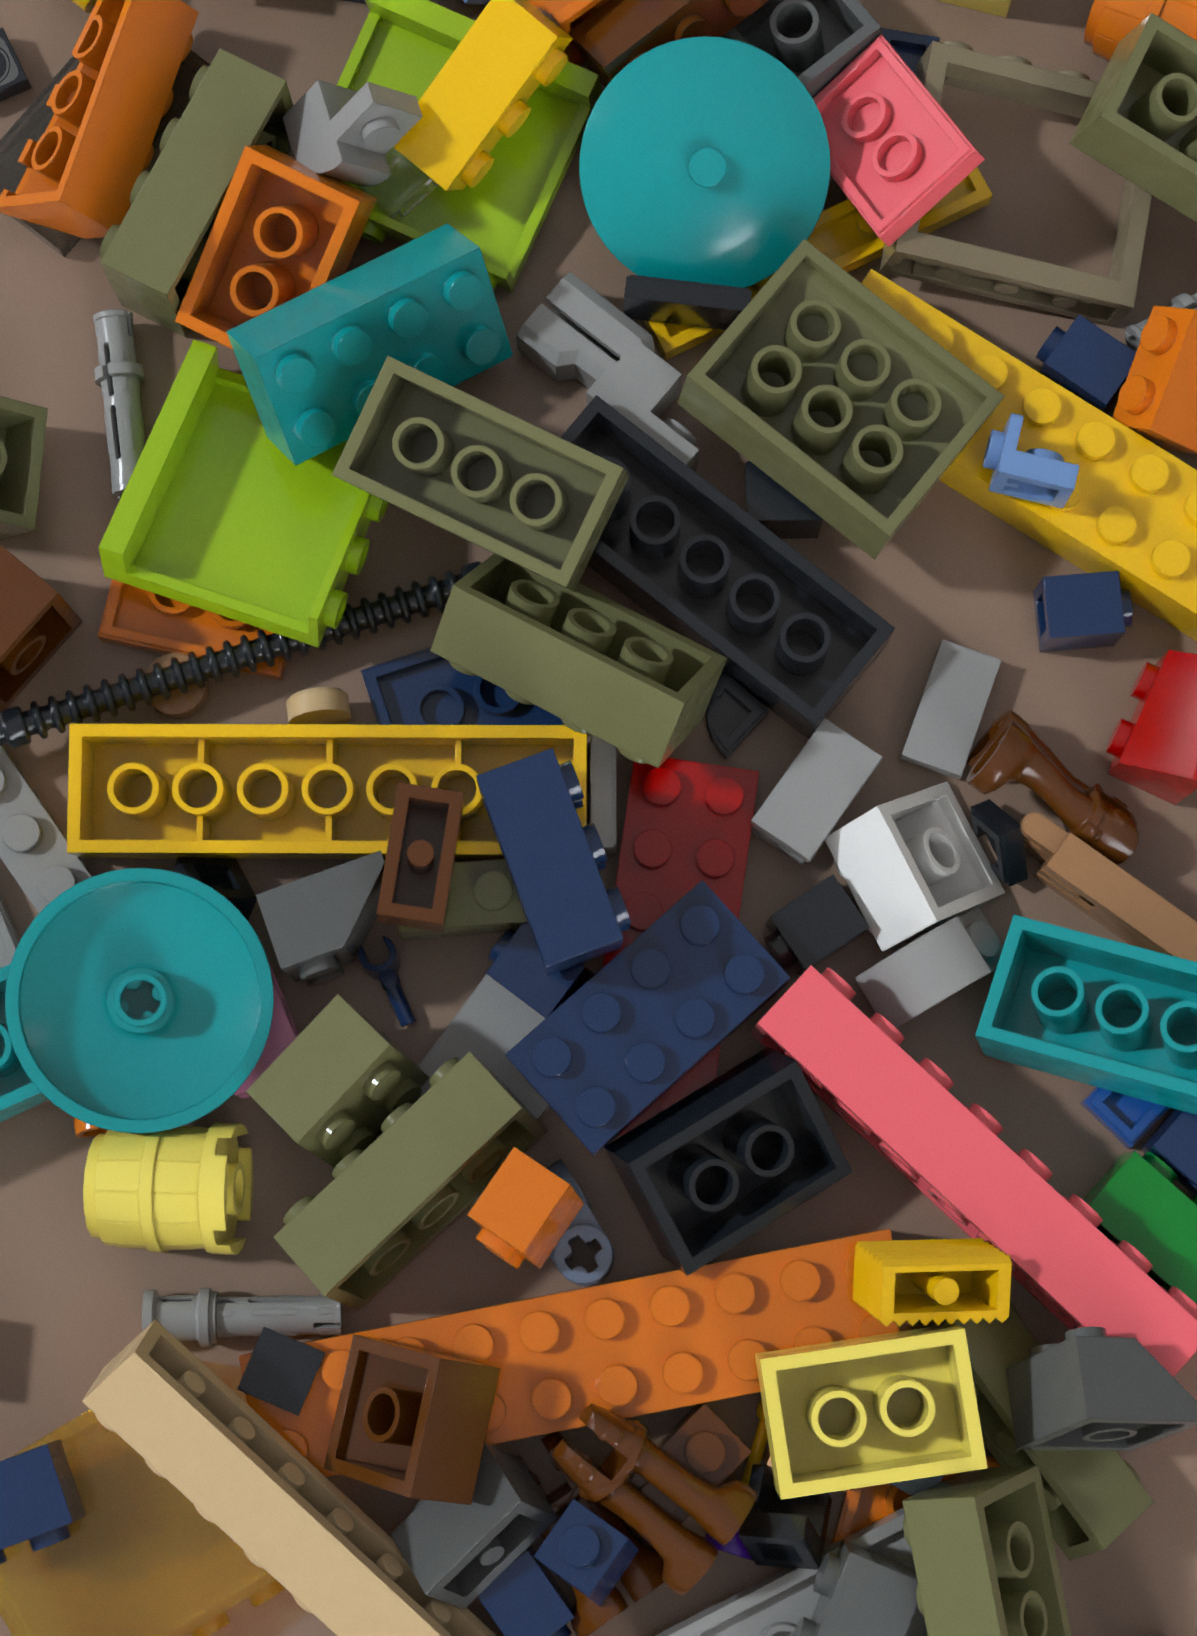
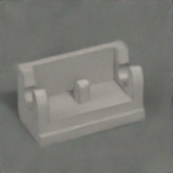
[751,718,883,865]

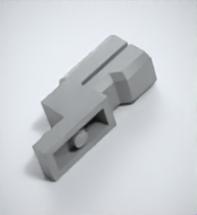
[516,272,699,471]

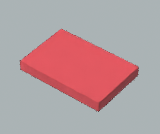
[813,35,985,247]

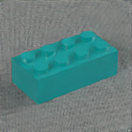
[226,223,514,466]
[975,915,1197,1115]

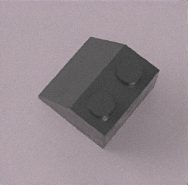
[256,850,385,987]
[1006,1327,1197,1451]

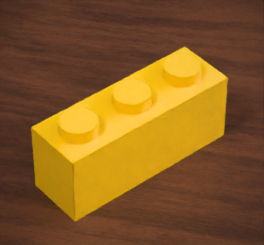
[393,0,573,191]

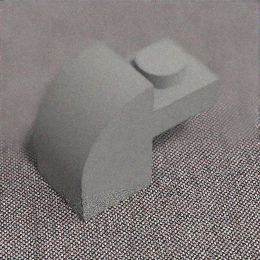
[282,80,423,187]
[855,907,1003,1028]

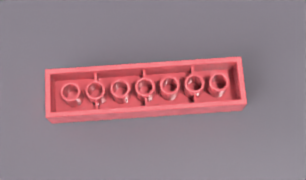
[750,965,1197,1377]

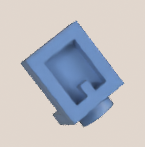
[982,413,1080,509]

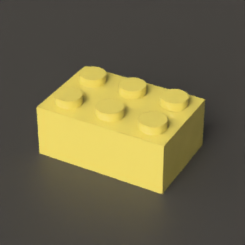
[755,1324,988,1500]

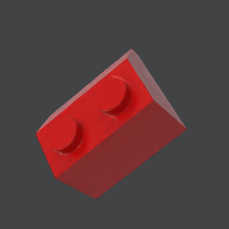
[1105,650,1197,805]

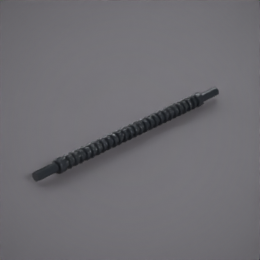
[0,561,481,749]

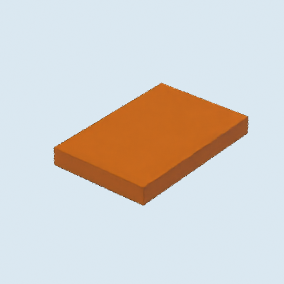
[97,579,287,680]

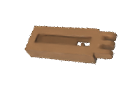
[1019,812,1197,962]

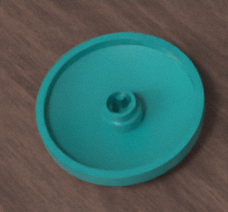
[579,36,831,288]
[5,868,274,1133]

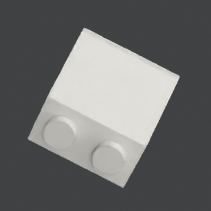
[825,782,1005,952]

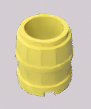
[83,1122,253,1255]

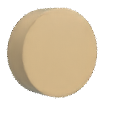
[286,687,351,724]

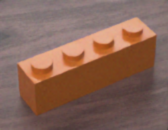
[0,0,199,239]

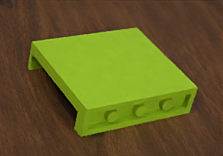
[337,0,603,292]
[98,339,389,648]

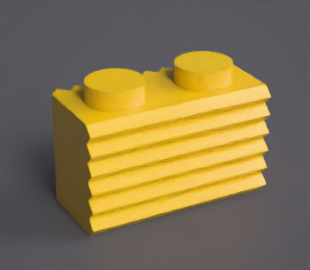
[853,1238,1012,1327]

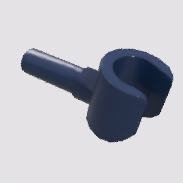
[358,936,416,1027]

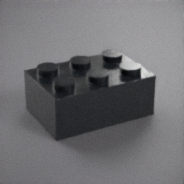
[604,1047,853,1276]

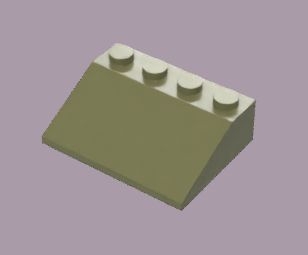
[677,239,1005,560]

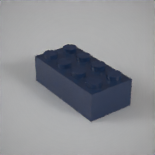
[505,880,791,1157]

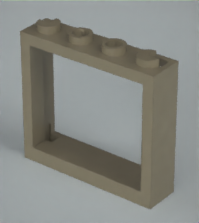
[880,41,1152,327]

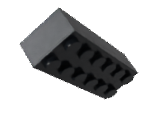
[561,395,895,739]

